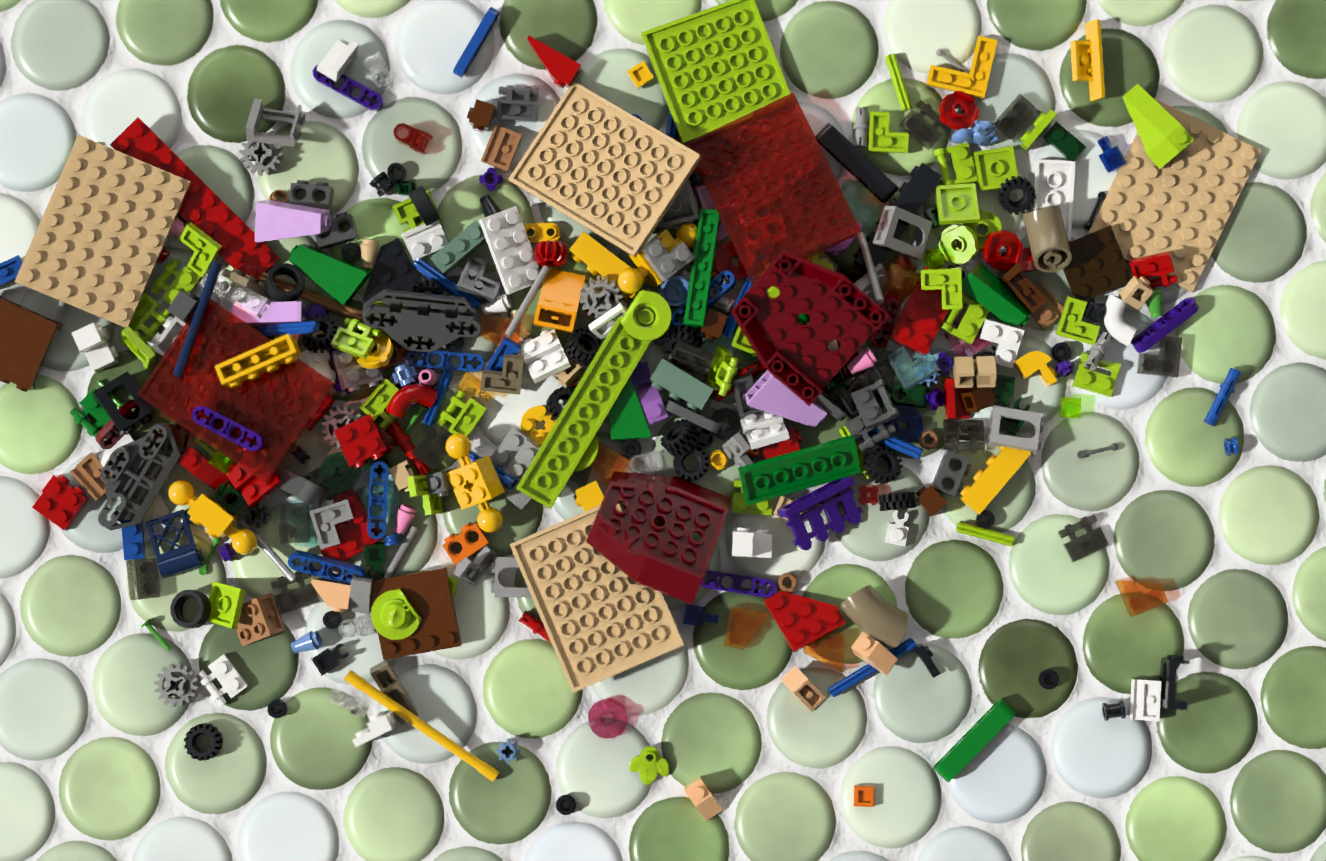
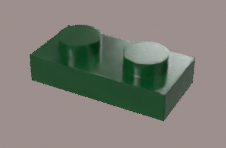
[1042,122,1086,161]

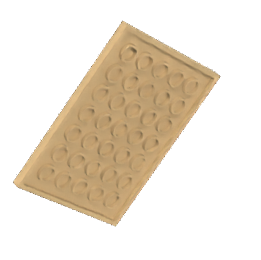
[508,81,702,258]
[1087,98,1261,293]
[14,134,191,328]
[510,503,684,693]

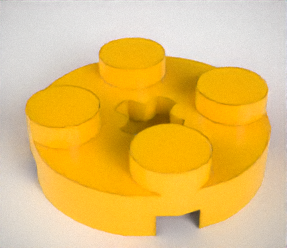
[354,332,393,369]
[520,405,556,445]

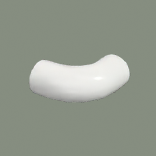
[1103,294,1137,347]

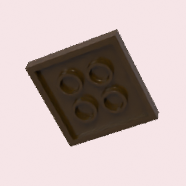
[1063,225,1132,300]

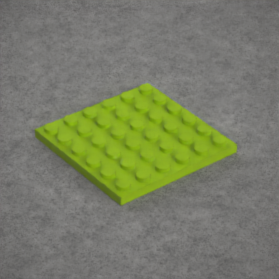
[641,0,794,144]

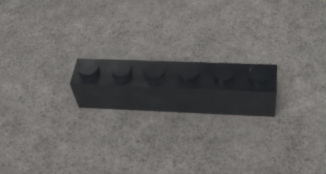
[854,163,942,272]

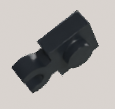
[311,643,349,676]
[914,644,940,678]

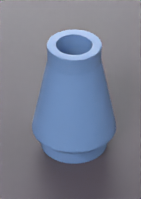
[291,631,323,654]

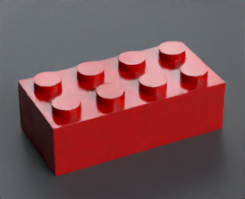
[889,266,949,357]

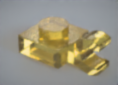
[456,372,492,402]

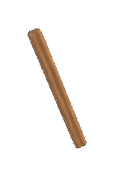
[259,272,364,323]

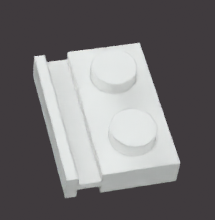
[401,220,449,261]
[1130,679,1161,721]

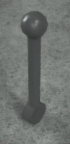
[1077,443,1118,459]

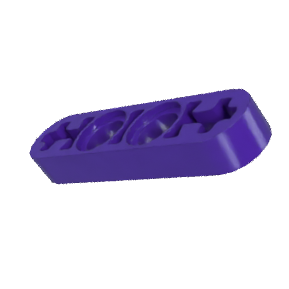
[313,64,383,112]
[1131,297,1199,353]
[192,406,265,452]
[701,570,776,597]

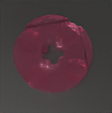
[588,698,628,739]

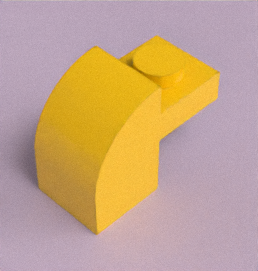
[1013,351,1057,386]

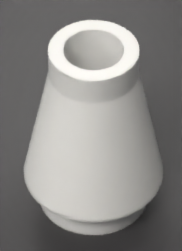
[481,293,512,316]

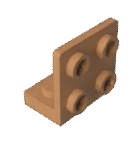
[236,593,285,646]

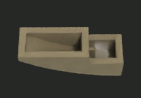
[370,659,418,725]

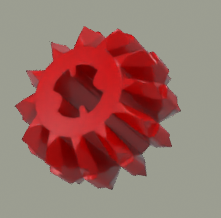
[534,240,568,267]

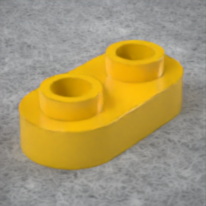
[524,223,561,244]

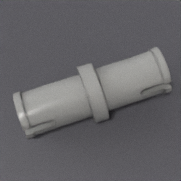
[853,107,869,148]
[1084,332,1112,370]

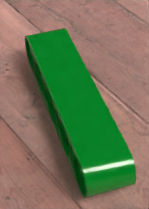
[933,698,1016,783]

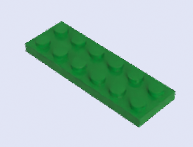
[738,435,861,506]

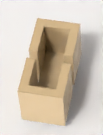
[953,356,997,388]

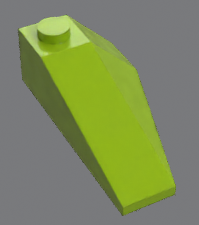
[1122,84,1194,169]

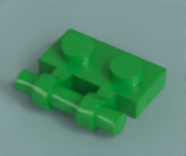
[70,389,110,438]

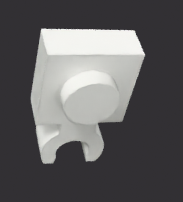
[885,510,909,547]

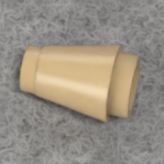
[360,239,380,268]

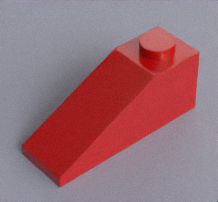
[527,35,581,89]
[177,446,233,499]

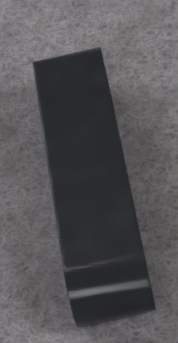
[814,123,898,204]

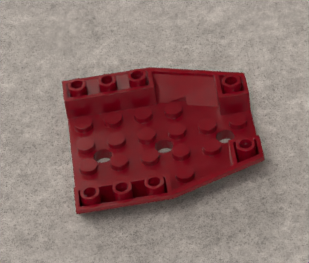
[731,251,890,406]
[586,471,731,605]

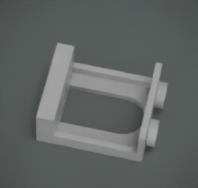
[246,98,305,147]
[873,206,933,260]
[986,405,1044,457]
[491,557,532,598]

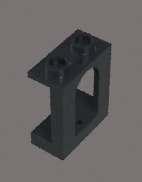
[92,371,155,436]
[1160,655,1190,710]

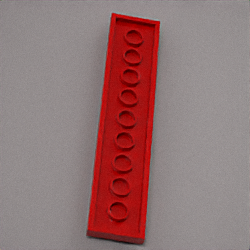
[110,117,280,283]

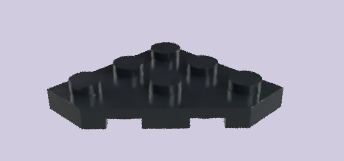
[363,238,426,303]

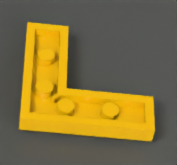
[926,36,998,99]

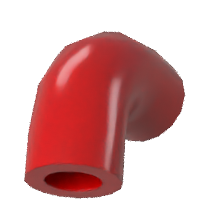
[385,384,437,419]

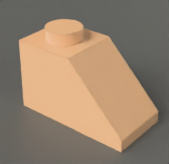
[311,579,351,613]
[851,632,898,676]
[781,666,826,711]
[684,777,723,821]

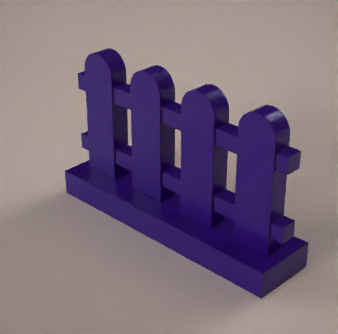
[777,476,863,550]

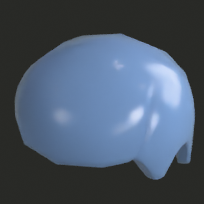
[660,275,689,307]

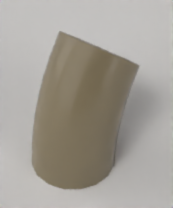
[1022,204,1072,273]
[840,585,908,648]

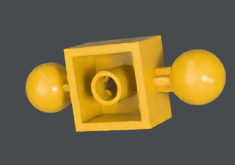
[618,223,698,294]
[446,433,505,533]
[168,480,258,555]

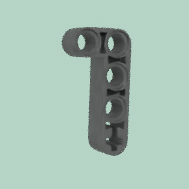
[268,460,329,508]

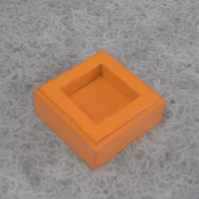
[854,785,875,807]

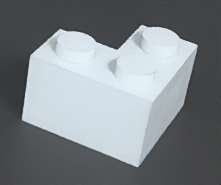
[71,323,119,372]
[731,528,773,558]

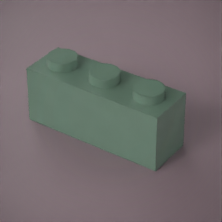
[430,220,486,276]
[650,359,714,412]

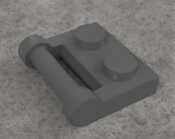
[851,379,900,430]

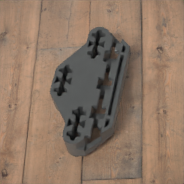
[362,289,481,352]
[98,422,182,531]

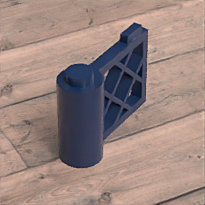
[146,509,205,579]

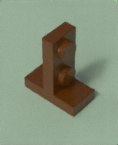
[999,263,1048,314]

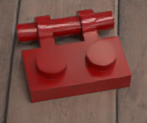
[1130,251,1178,290]

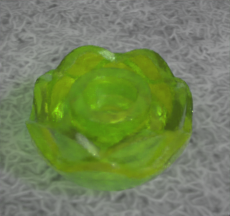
[924,247,945,269]

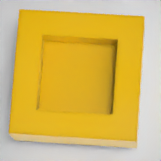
[627,61,654,89]

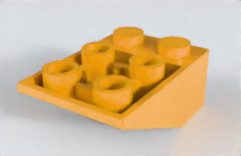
[533,268,586,334]

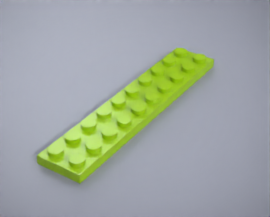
[516,316,652,509]

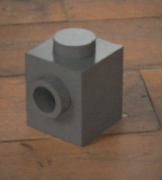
[426,470,453,497]

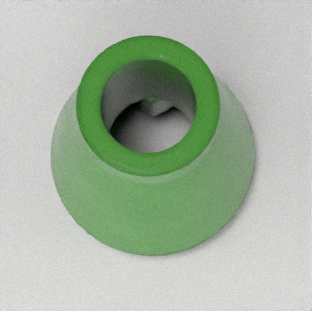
[1145,288,1163,318]

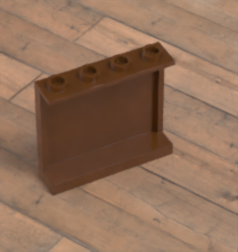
[0,296,63,392]

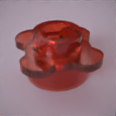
[858,485,879,505]

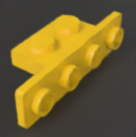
[1070,19,1105,101]

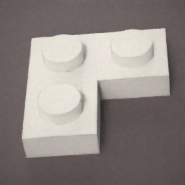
[980,318,1025,368]

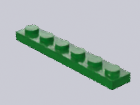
[684,209,721,327]

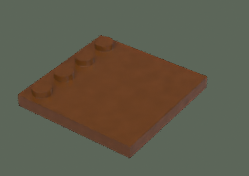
[371,567,462,660]

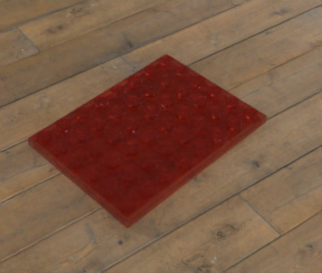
[685,93,862,284]
[137,298,335,484]

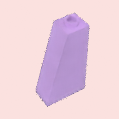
[254,199,331,242]
[229,301,307,325]
[745,370,828,428]

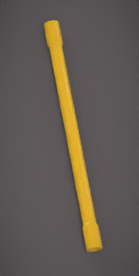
[344,670,499,782]

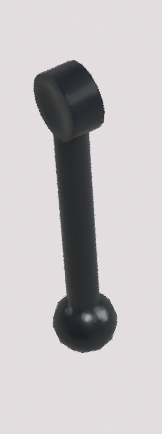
[1084,192,1106,230]

